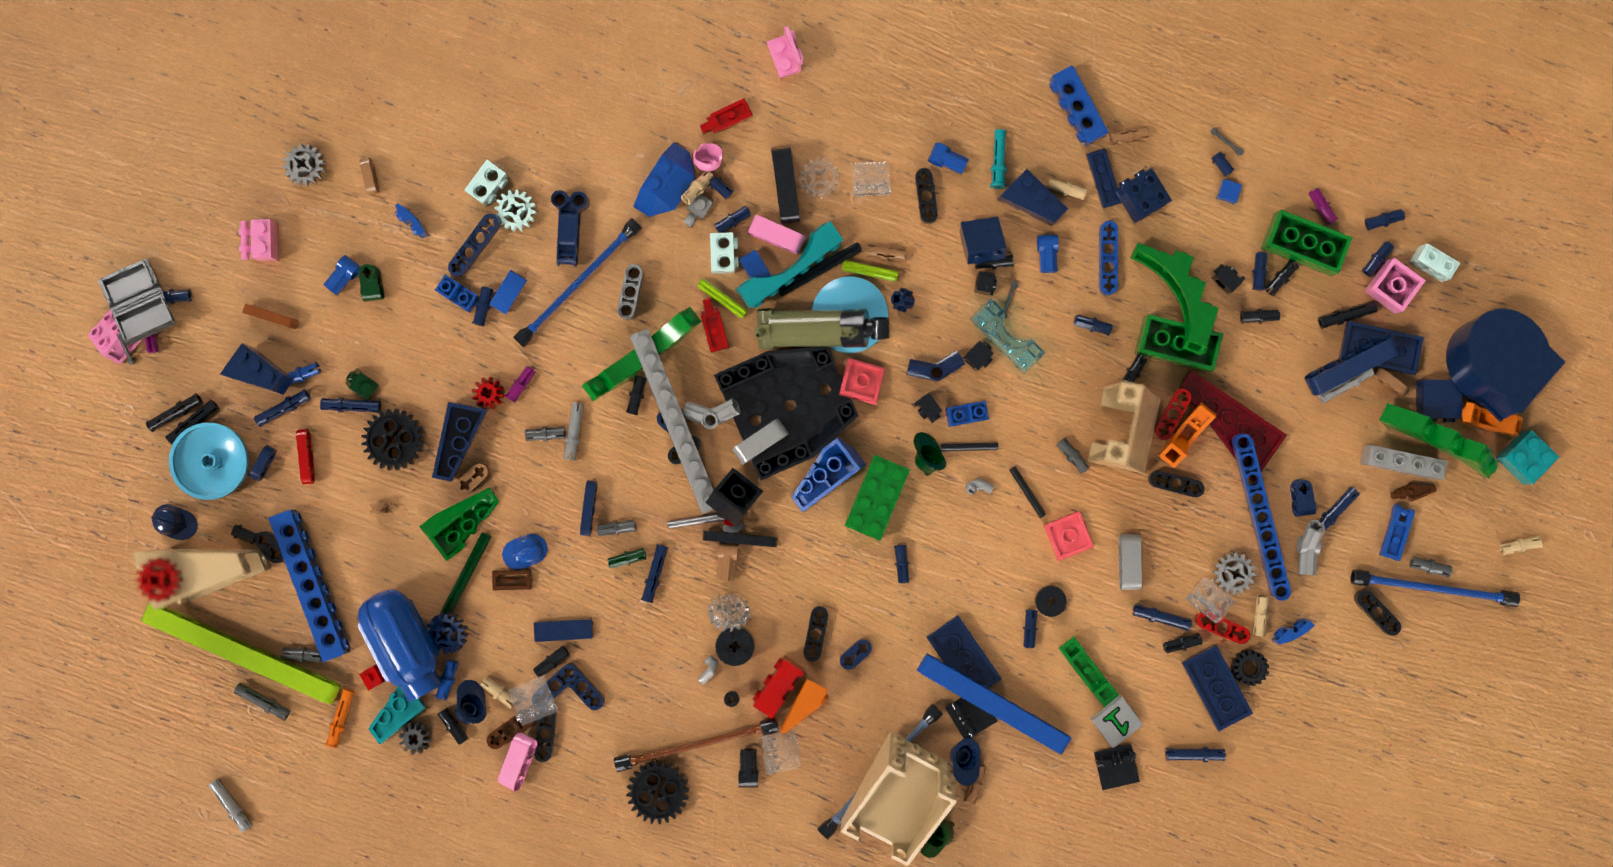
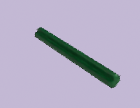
[439,532,491,614]

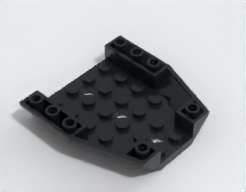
[714,347,858,481]

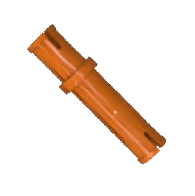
[325,688,355,748]

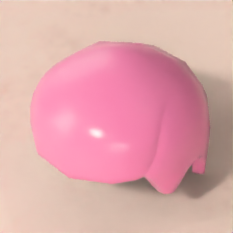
[693,143,723,172]

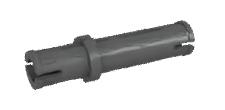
[234,682,291,721]

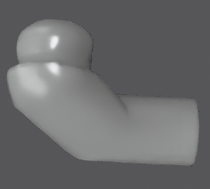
[965,478,994,495]
[698,655,718,685]

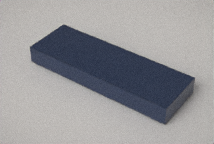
[1086,148,1122,209]
[534,619,593,642]

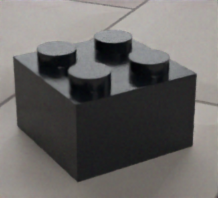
[705,468,763,526]

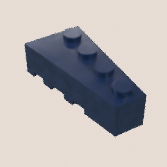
[432,402,488,482]

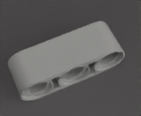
[617,264,644,321]
[732,418,789,465]
[1118,534,1142,590]

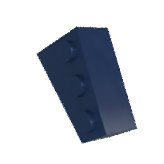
[998,169,1068,226]
[220,343,294,395]

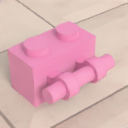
[239,219,278,261]

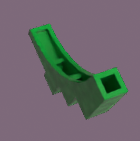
[1130,243,1219,355]
[1379,403,1498,479]

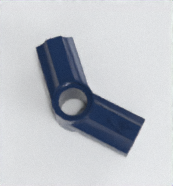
[907,350,965,382]

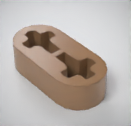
[360,158,379,195]
[1373,368,1409,398]
[456,464,490,494]

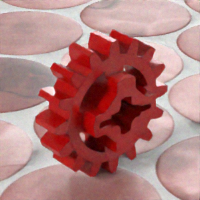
[135,558,183,602]

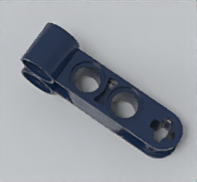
[551,190,590,267]

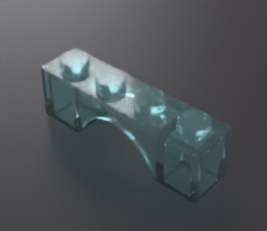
[970,298,1045,373]

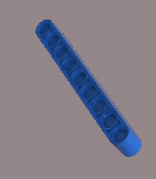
[1232,433,1291,601]
[917,653,1072,755]

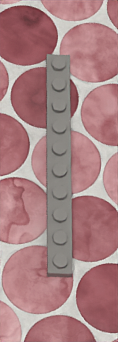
[629,328,714,514]

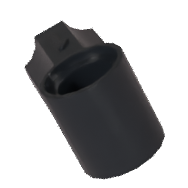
[738,748,758,788]

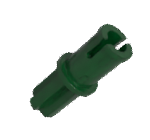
[607,548,647,569]

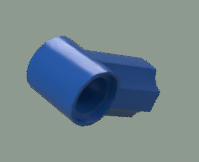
[928,142,969,175]
[1037,235,1059,273]
[323,255,361,295]

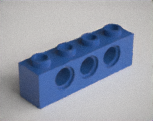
[1049,65,1109,147]

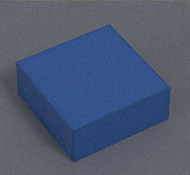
[1217,179,1242,204]

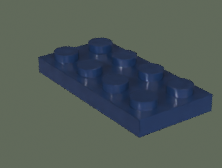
[1339,321,1424,375]
[926,615,1002,688]
[1181,644,1253,731]

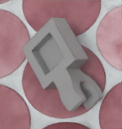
[684,194,713,228]

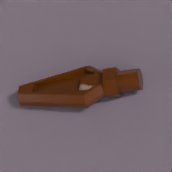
[1391,483,1436,501]

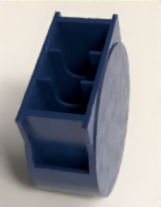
[1446,309,1565,422]

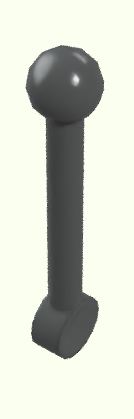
[1211,128,1244,156]
[1000,281,1018,319]
[116,333,136,365]

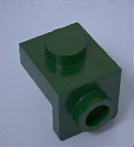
[345,368,379,400]

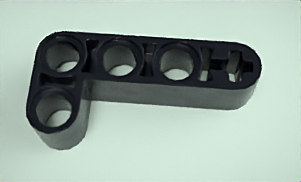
[771,145,800,224]

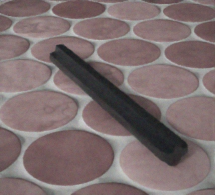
[778,242,862,296]

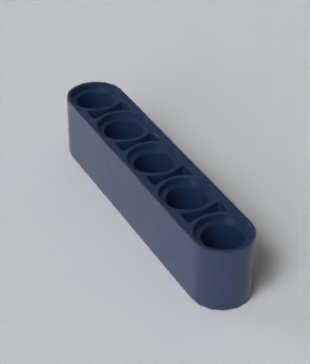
[1304,334,1401,396]

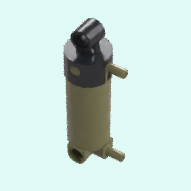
[754,308,890,349]

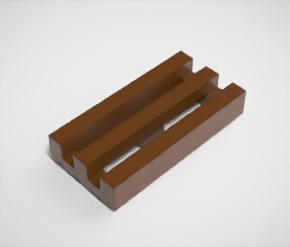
[492,570,532,590]

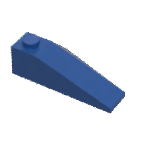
[791,437,866,512]

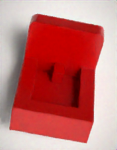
[359,664,385,691]

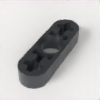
[915,168,938,224]
[1148,471,1205,497]
[1354,590,1401,636]
[804,606,828,662]
[534,705,557,762]

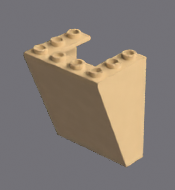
[1088,381,1161,474]
[133,548,271,609]
[841,732,957,866]

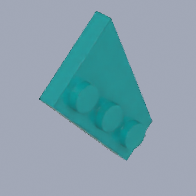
[369,687,427,744]

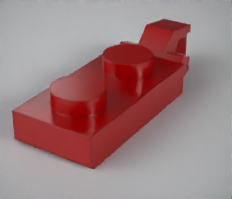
[700,98,753,135]
[701,298,729,353]

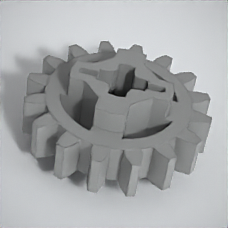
[282,144,326,186]
[1212,552,1256,595]

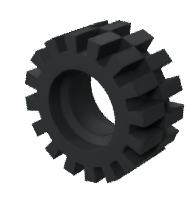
[1231,649,1269,686]

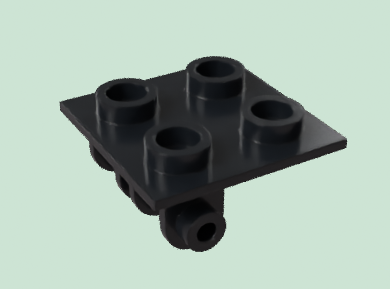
[945,697,998,739]
[1094,744,1140,790]

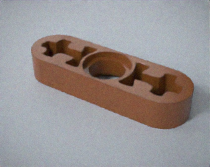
[242,304,299,329]

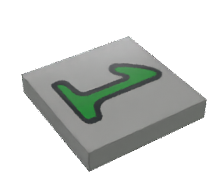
[1090,695,1143,748]

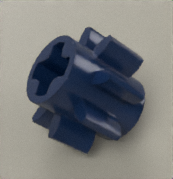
[891,288,915,313]

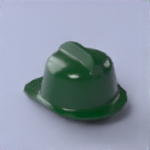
[913,432,946,476]
[920,819,955,858]

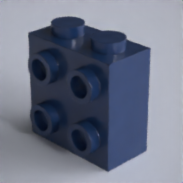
[1115,168,1172,224]
[960,216,1006,264]
[1416,380,1462,423]

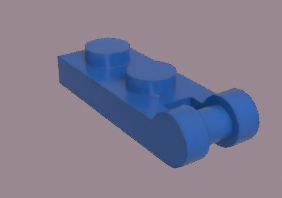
[1379,504,1415,561]

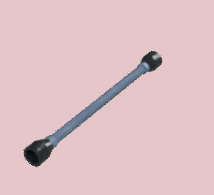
[817,704,943,840]

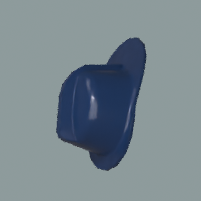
[151,504,197,540]
[455,680,486,725]
[950,738,980,786]

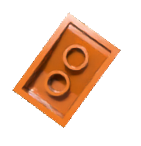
[778,679,829,734]

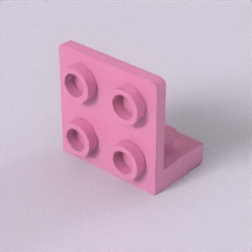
[767,26,803,79]
[88,310,143,365]

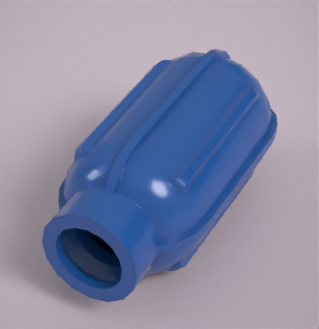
[357,589,443,702]

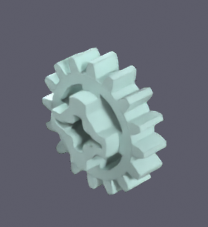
[494,189,537,232]

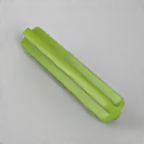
[842,260,898,282]
[697,279,747,318]

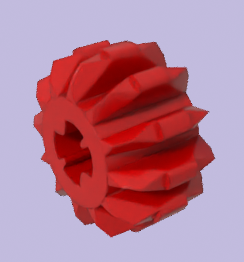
[472,377,505,409]

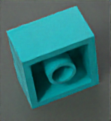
[1496,430,1559,485]

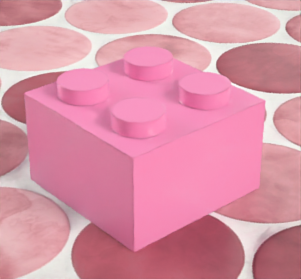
[1364,258,1426,314]

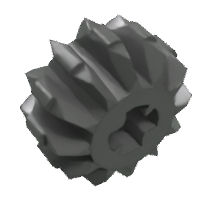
[399,721,432,755]

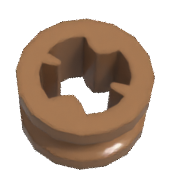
[370,504,388,514]

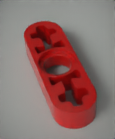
[1155,388,1191,440]
[296,429,315,485]
[1195,611,1250,644]

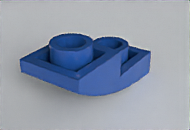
[395,203,429,239]
[739,250,771,278]
[489,270,527,315]
[435,275,479,313]
[945,401,989,427]
[1271,618,1315,644]

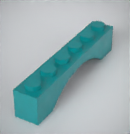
[735,221,843,308]

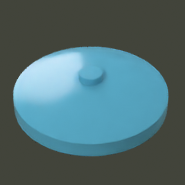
[812,276,888,353]
[169,423,249,500]

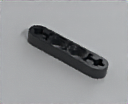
[702,530,778,547]

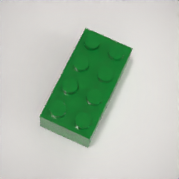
[1260,210,1353,276]
[1135,314,1224,372]
[844,455,910,541]

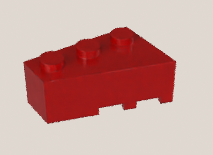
[752,656,804,719]

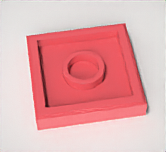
[839,358,885,405]
[1043,511,1094,561]

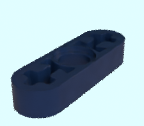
[580,480,597,536]

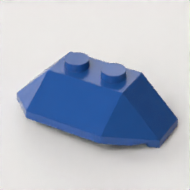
[633,142,695,217]

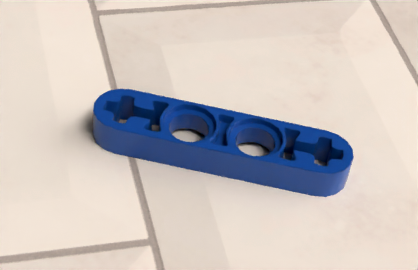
[1099,220,1118,296]

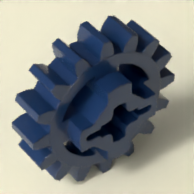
[427,612,469,654]

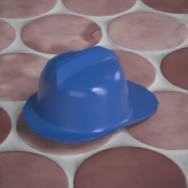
[502,534,548,570]

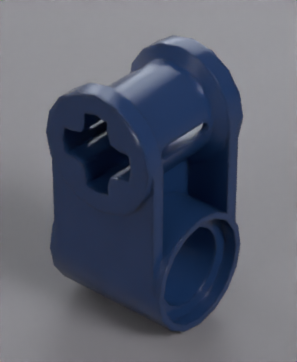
[1290,479,1316,517]

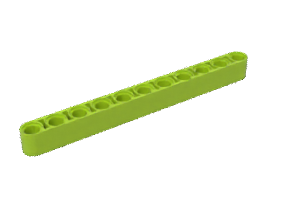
[141,602,341,704]

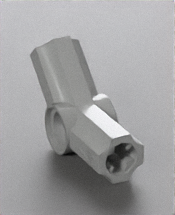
[683,398,741,429]
[1297,520,1325,575]

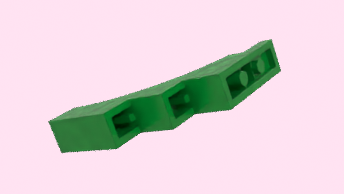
[582,307,702,401]

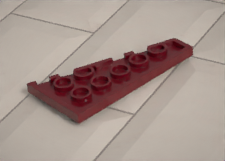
[1179,370,1287,482]

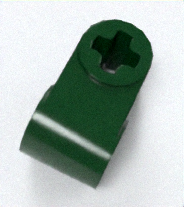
[358,264,384,302]

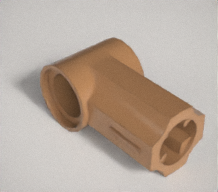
[717,542,739,581]

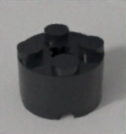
[715,625,755,666]

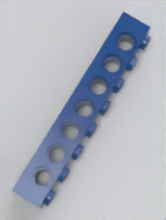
[268,509,350,662]

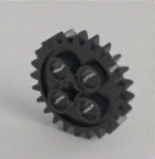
[361,409,425,471]
[626,760,689,824]

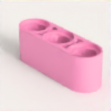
[747,215,806,255]
[498,732,537,792]

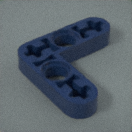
[532,663,605,710]

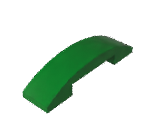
[1058,636,1119,707]

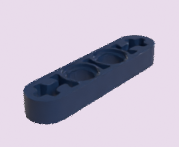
[448,214,502,276]

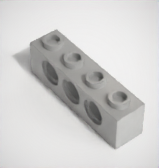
[1360,445,1448,480]

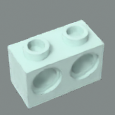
[464,160,509,207]
[710,232,739,274]
[1409,243,1460,282]

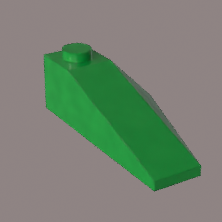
[419,488,499,561]

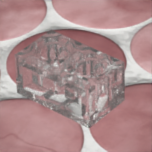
[1185,577,1235,623]

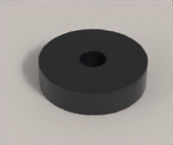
[1035,586,1067,617]

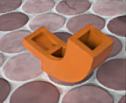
[1159,402,1216,468]
[1461,402,1523,437]

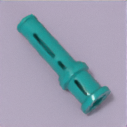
[990,129,1007,189]

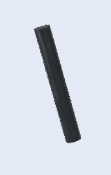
[940,442,998,452]
[1009,466,1046,518]

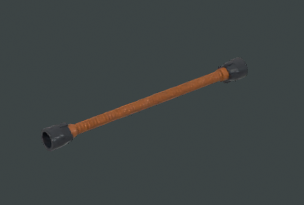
[614,717,778,773]

